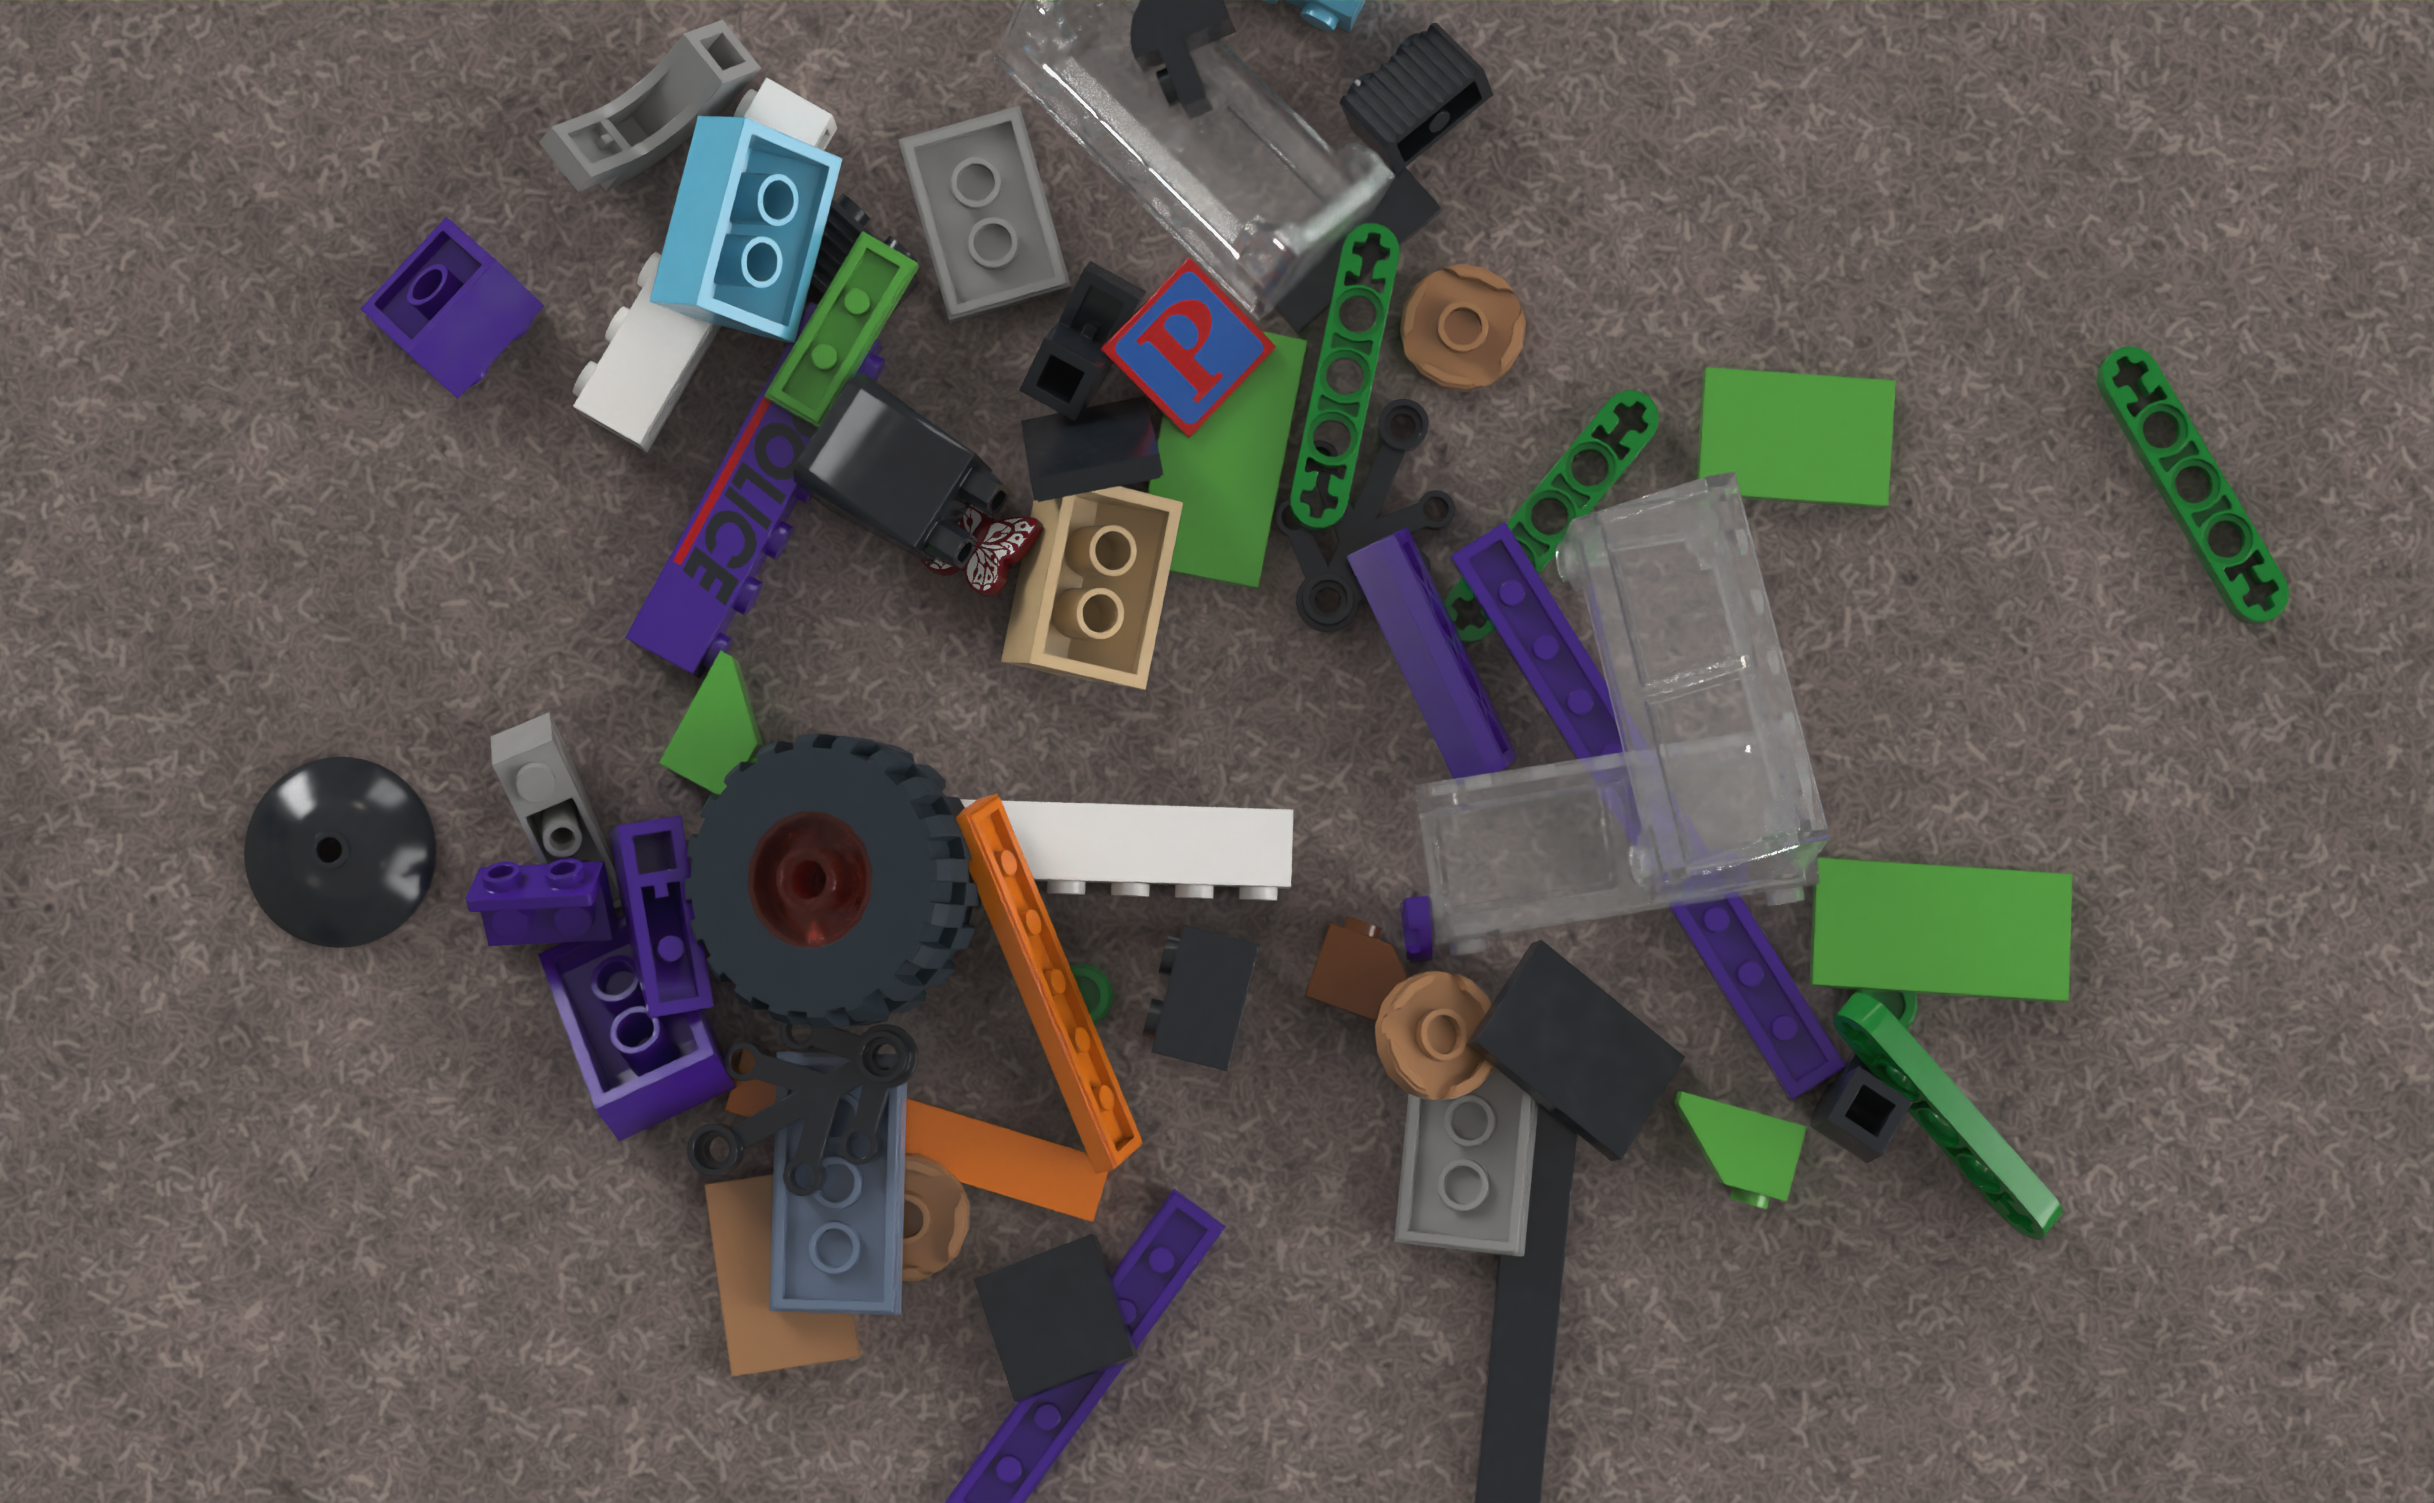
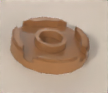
[1399,264,1526,392]
[1375,971,1494,1101]
[902,1153,970,1281]

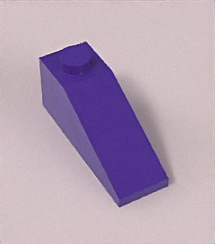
[609,815,714,1018]

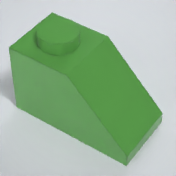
[659,650,764,794]
[1672,1091,1807,1209]

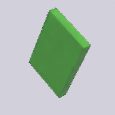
[1696,367,1896,509]

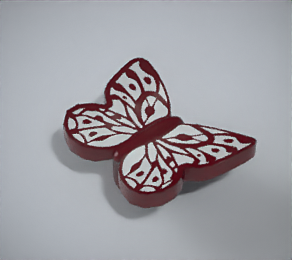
[920,506,1043,597]

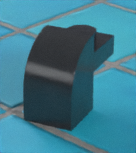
[1130,0,1236,120]
[1019,261,1147,421]
[1810,1050,1913,1163]

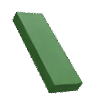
[764,231,919,429]

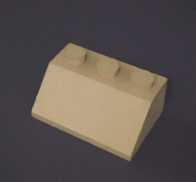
[1001,486,1183,690]

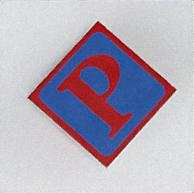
[1101,257,1276,438]

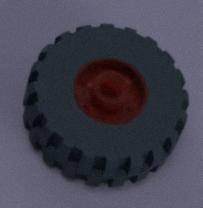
[684,733,981,1027]

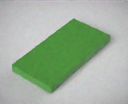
[1148,331,1308,590]
[1809,858,2073,1003]

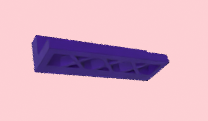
[1346,527,1517,786]

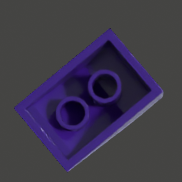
[538,915,736,1141]

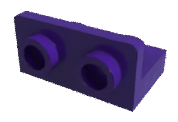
[465,858,618,946]

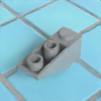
[490,712,622,909]

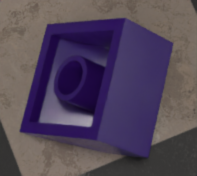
[360,217,544,399]

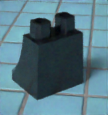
[793,373,1010,569]

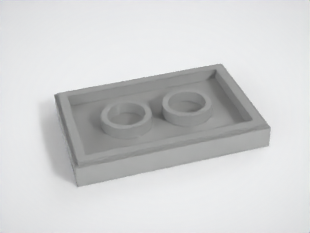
[898,106,1072,323]
[1394,1067,1539,1256]

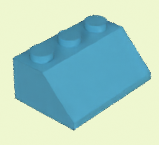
[649,116,842,343]

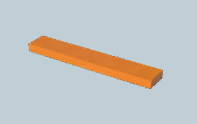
[955,793,1143,1174]
[725,1049,1109,1222]

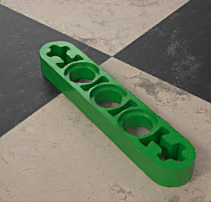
[1290,223,1399,531]
[2096,346,2289,624]
[1444,390,1659,644]
[1833,993,2063,1240]

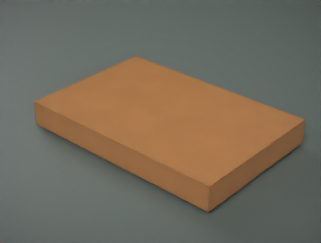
[704,1174,861,1376]

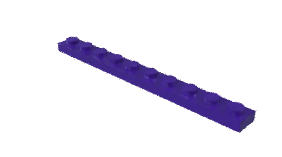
[1449,522,1846,1100]

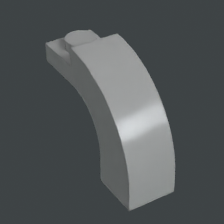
[539,20,761,192]

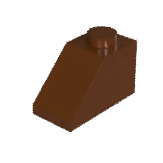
[1304,916,1408,1022]

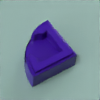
[1400,896,1433,963]

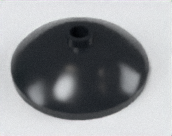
[244,757,437,948]

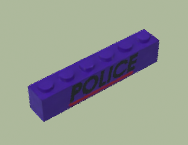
[625,302,886,679]

